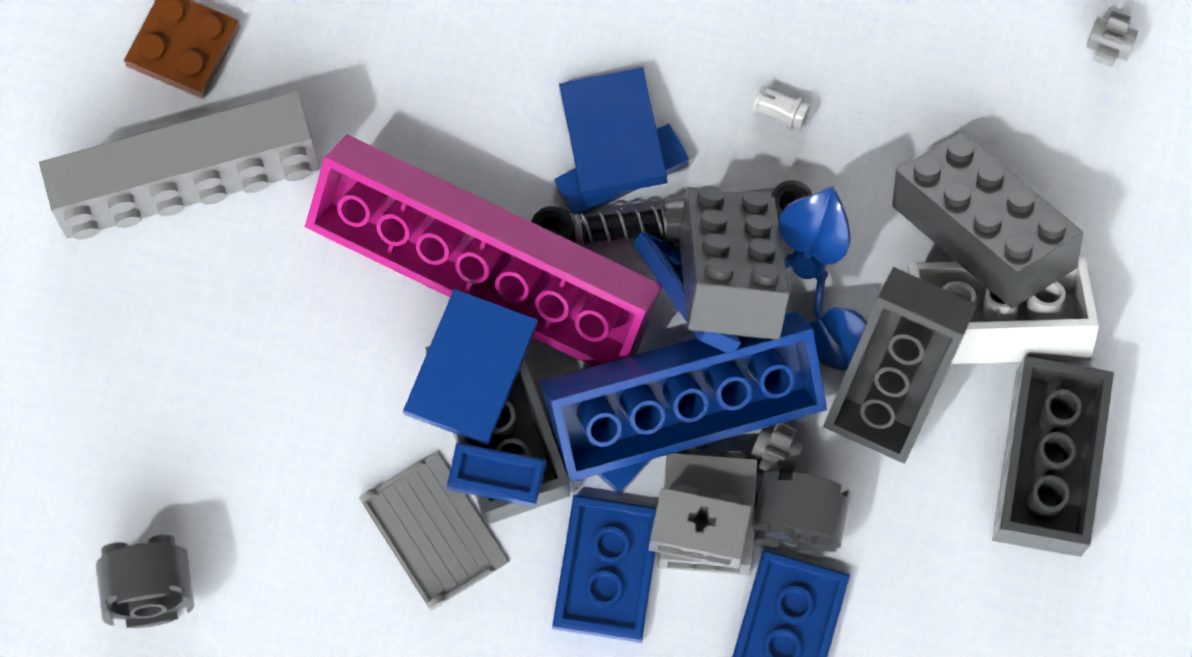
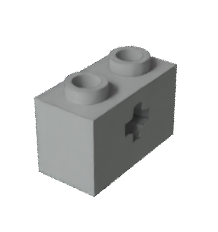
[649,485,752,569]

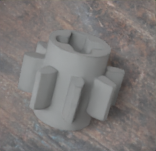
[1086,10,1138,67]
[749,423,804,475]

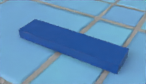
[633,232,741,355]

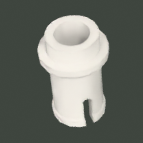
[752,86,810,130]

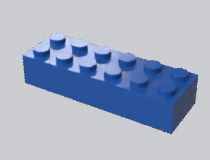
[540,311,827,482]

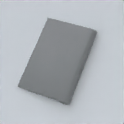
[359,452,509,610]

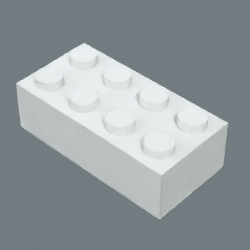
[908,258,1099,364]

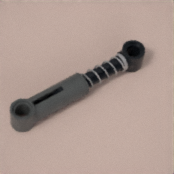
[531,180,813,247]

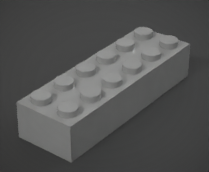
[39,91,319,240]

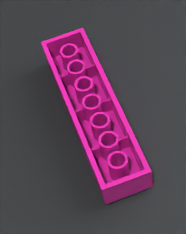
[304,134,662,367]

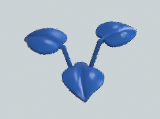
[779,186,867,371]

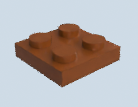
[124,0,240,99]

